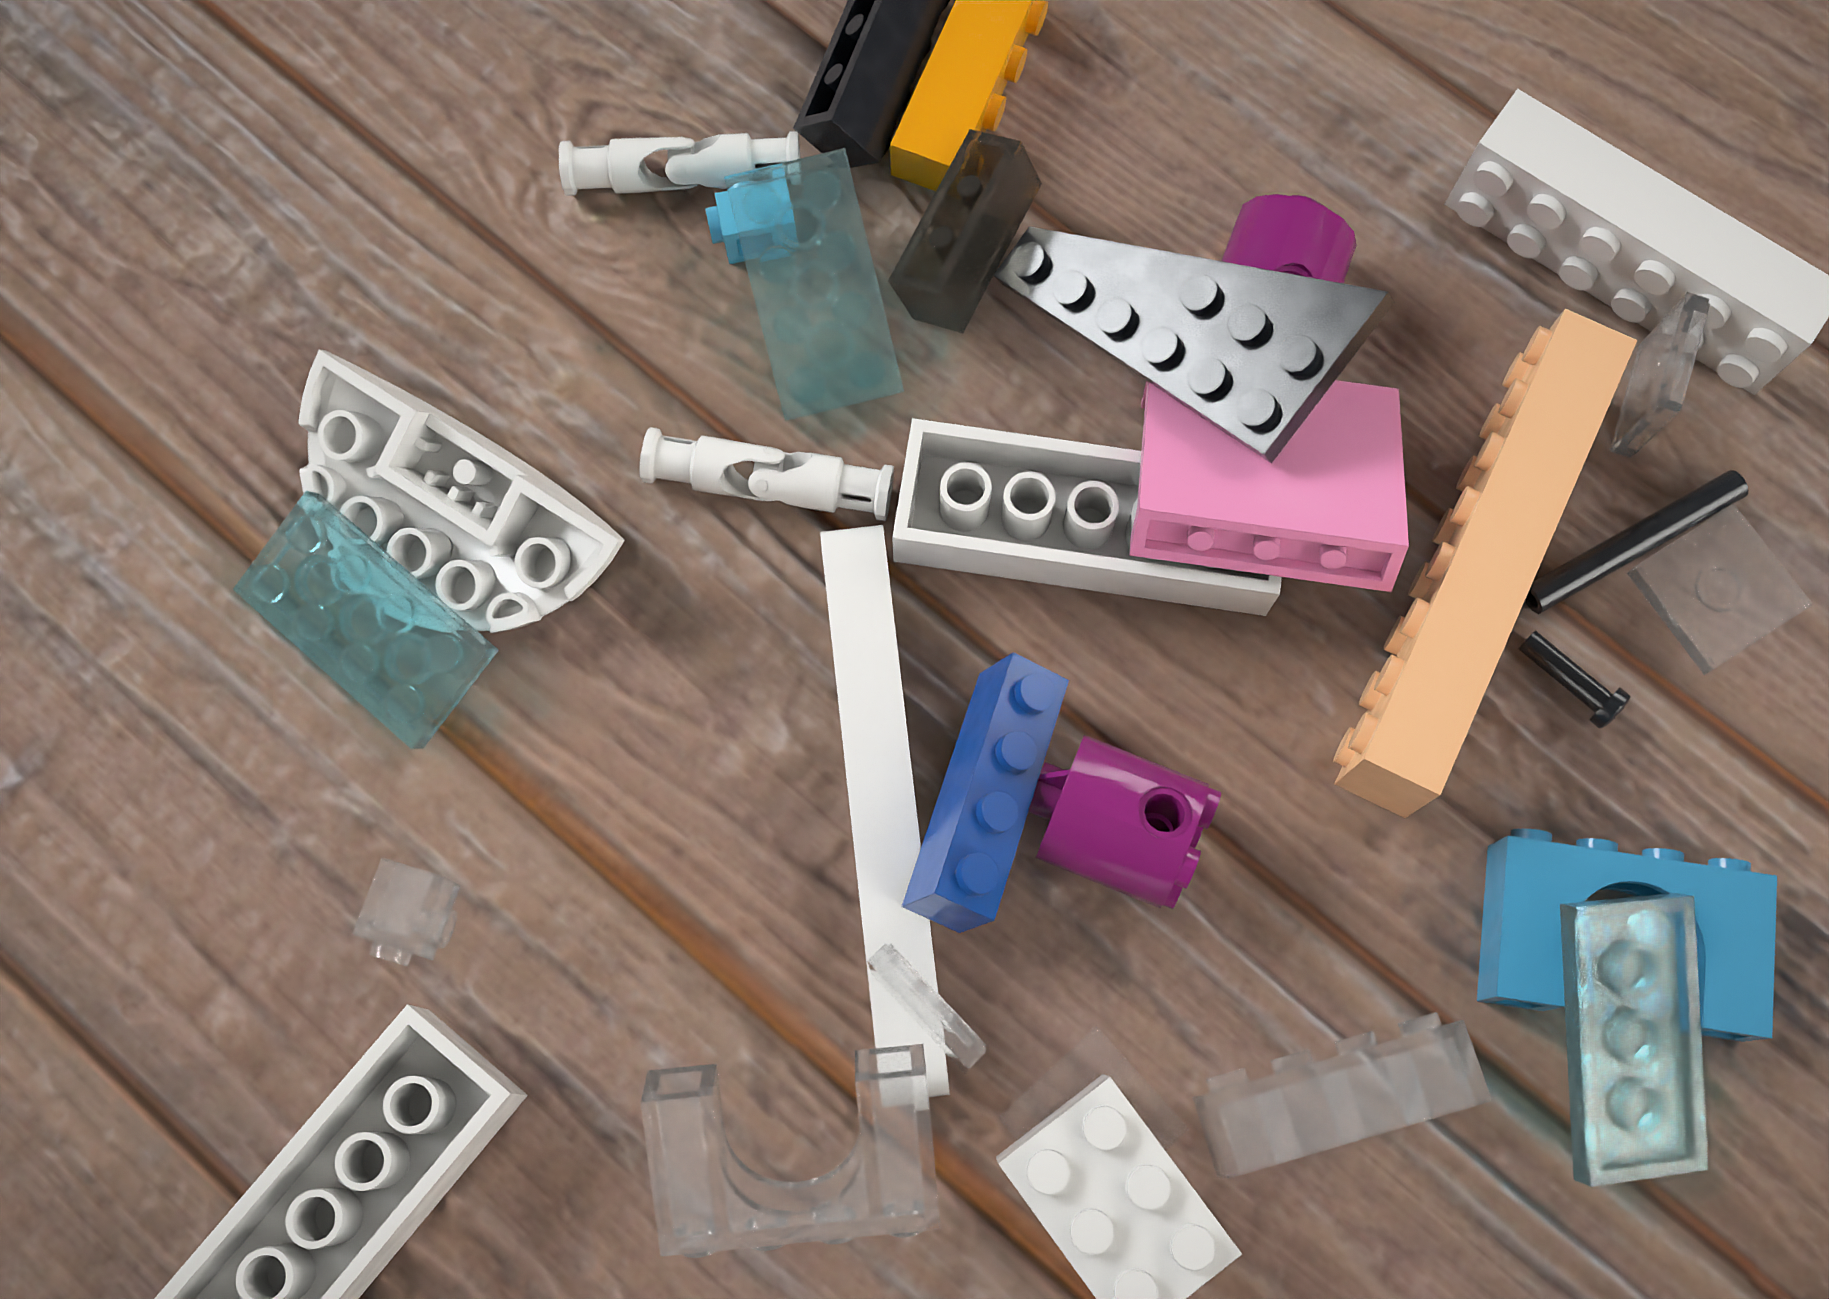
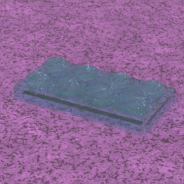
[724,148,904,422]
[233,491,499,749]
[1560,893,1708,1187]

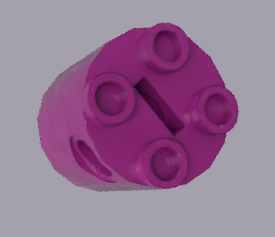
[1221,194,1357,283]
[1028,735,1222,909]

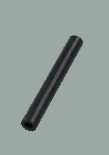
[1525,470,1749,614]

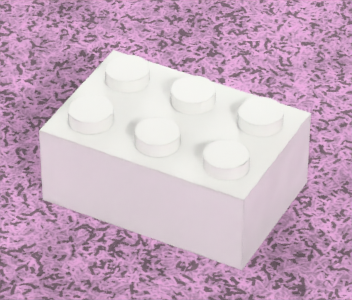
[996,1074,1242,1299]

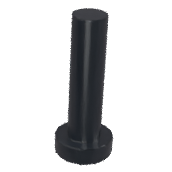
[1518,630,1630,728]

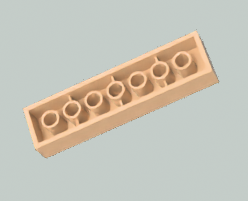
[1333,309,1637,818]

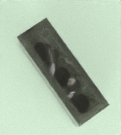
[888,129,1042,334]

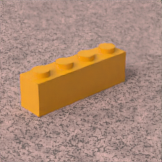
[890,0,1048,199]

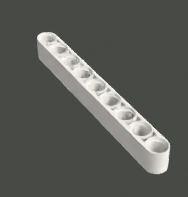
[820,525,950,1103]

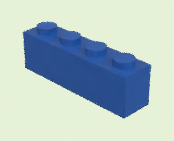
[901,652,1069,933]

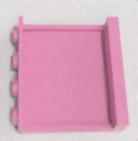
[1129,380,1409,592]

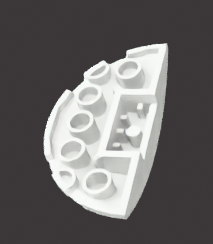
[299,349,625,633]

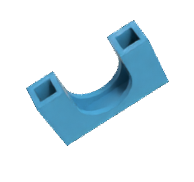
[1477,828,1777,1042]

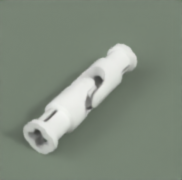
[559,131,801,196]
[640,427,894,521]

